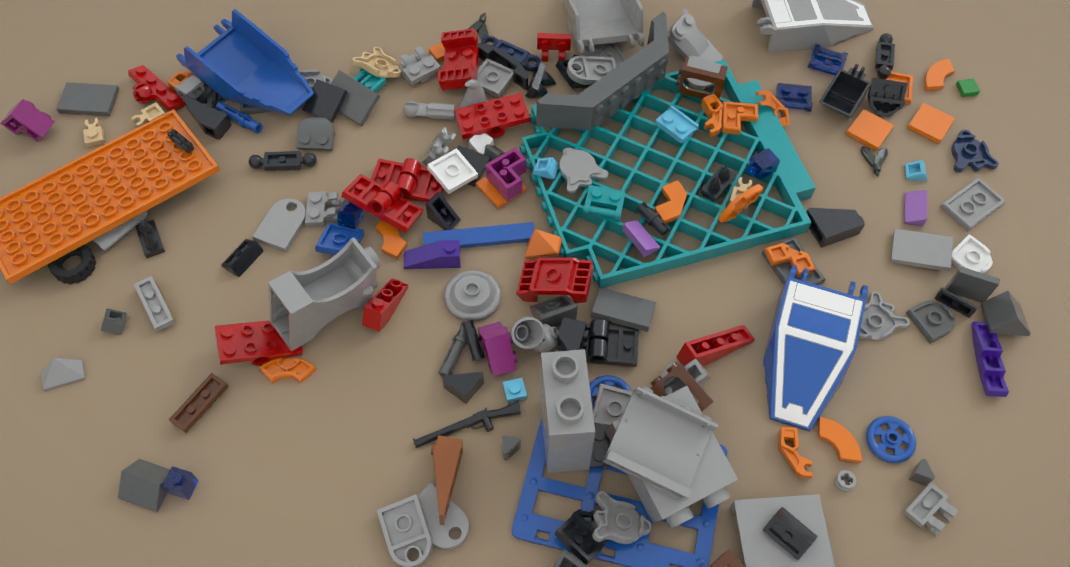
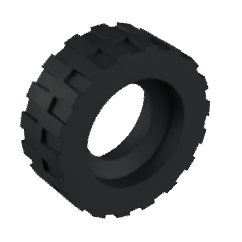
[48,244,96,285]

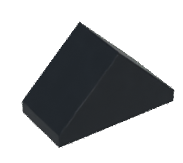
[425,192,461,230]
[442,372,484,404]

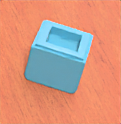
[533,157,559,179]
[905,160,928,181]

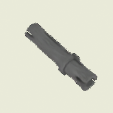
[438,321,467,376]

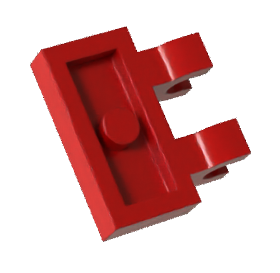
[537,33,571,62]

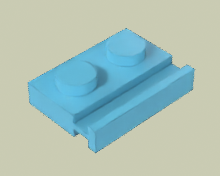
[655,106,699,144]

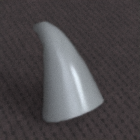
[460,79,487,108]
[511,317,545,349]

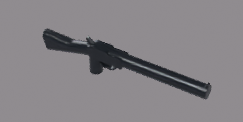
[413,400,521,448]

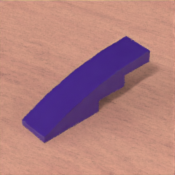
[971,322,1009,397]

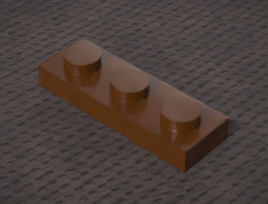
[169,373,229,433]

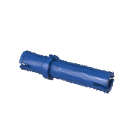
[216,101,263,134]

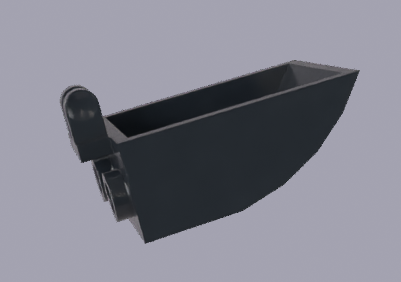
[819,64,871,118]

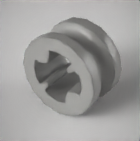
[835,470,857,492]

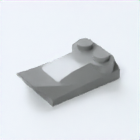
[667,14,723,62]

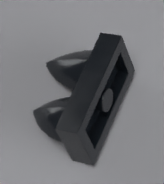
[525,62,556,99]
[700,166,736,203]
[135,220,165,258]

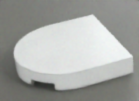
[951,234,993,274]

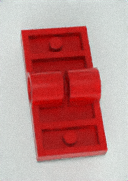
[454,92,531,139]
[371,158,444,202]
[341,174,424,233]
[215,320,303,366]

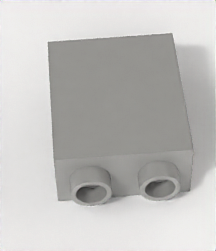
[539,349,595,473]
[605,386,738,529]

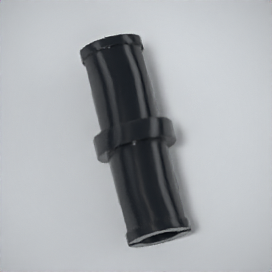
[636,202,671,236]
[461,320,485,361]

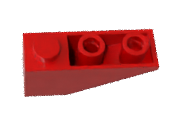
[362,278,409,332]

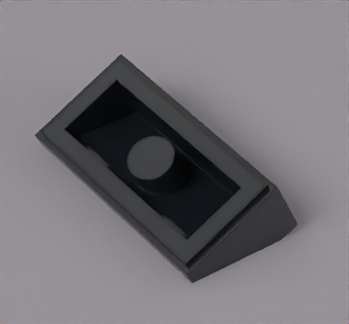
[221,239,263,277]
[934,287,978,318]

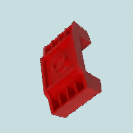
[438,28,479,91]
[516,258,594,303]

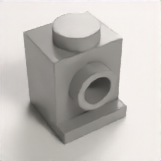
[174,75,205,99]

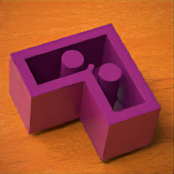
[0,99,55,142]
[485,148,526,202]
[477,321,518,377]

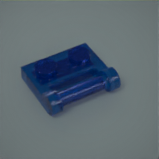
[808,44,848,76]
[776,83,813,112]

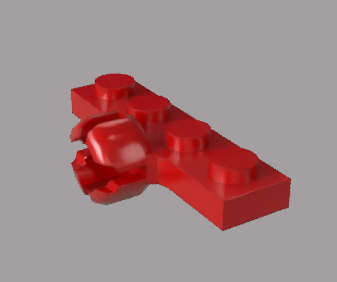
[128,65,185,111]

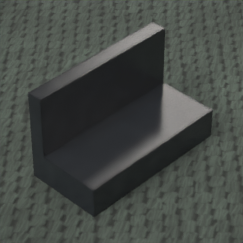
[763,507,818,560]

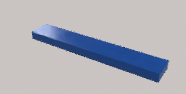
[423,222,534,248]

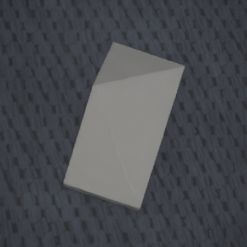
[41,358,86,391]

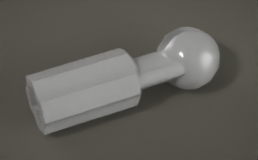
[403,101,456,120]

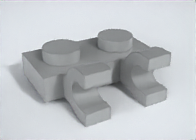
[400,46,441,85]
[422,127,456,165]
[305,191,340,227]
[903,482,959,537]

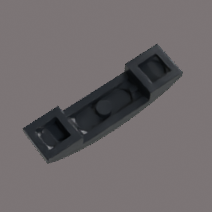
[478,43,528,90]

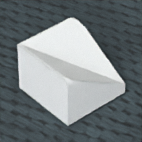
[469,133,494,154]

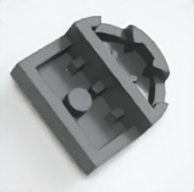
[296,117,335,151]

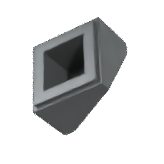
[101,309,127,335]

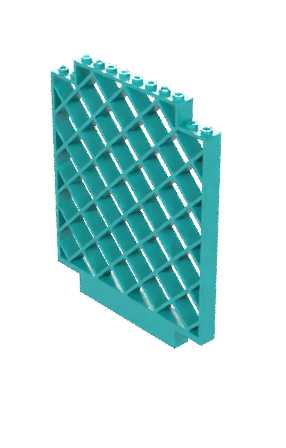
[519,60,816,289]

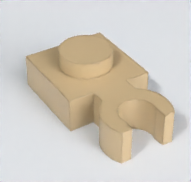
[131,102,165,128]
[83,117,105,148]
[729,177,752,210]

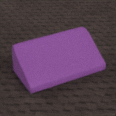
[904,190,927,227]
[622,220,660,257]

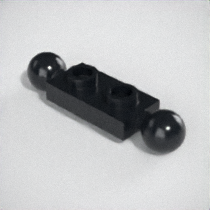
[875,33,895,79]
[248,151,317,171]

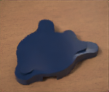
[951,130,999,172]

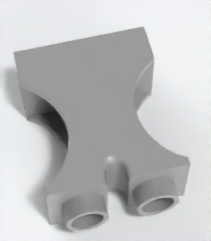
[268,237,380,351]

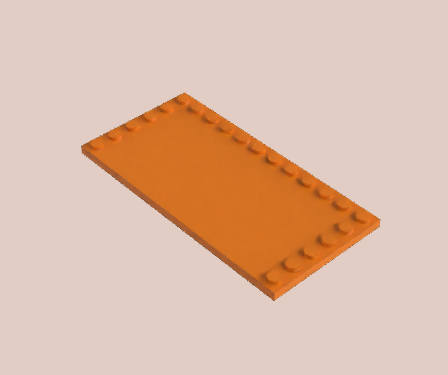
[0,109,220,284]

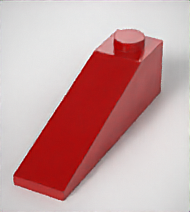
[676,325,755,367]

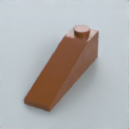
[431,435,463,525]

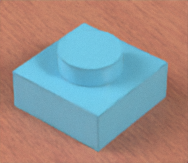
[503,378,527,403]

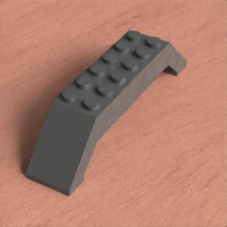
[536,12,669,130]

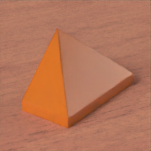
[525,229,562,259]

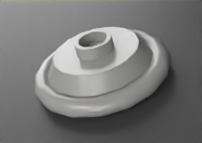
[444,270,501,321]

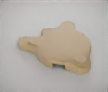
[352,47,401,78]

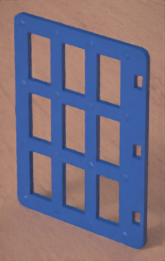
[512,417,727,567]

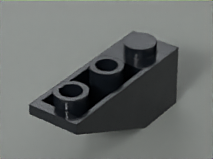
[182,96,232,140]

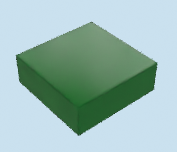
[956,78,980,97]

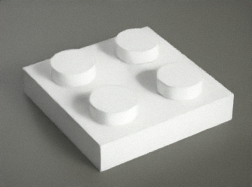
[427,148,478,194]

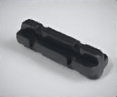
[167,129,194,153]

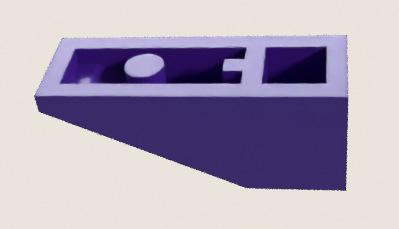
[404,240,461,269]

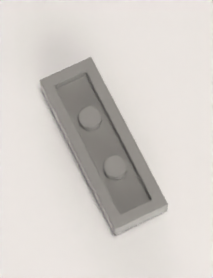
[134,276,176,332]

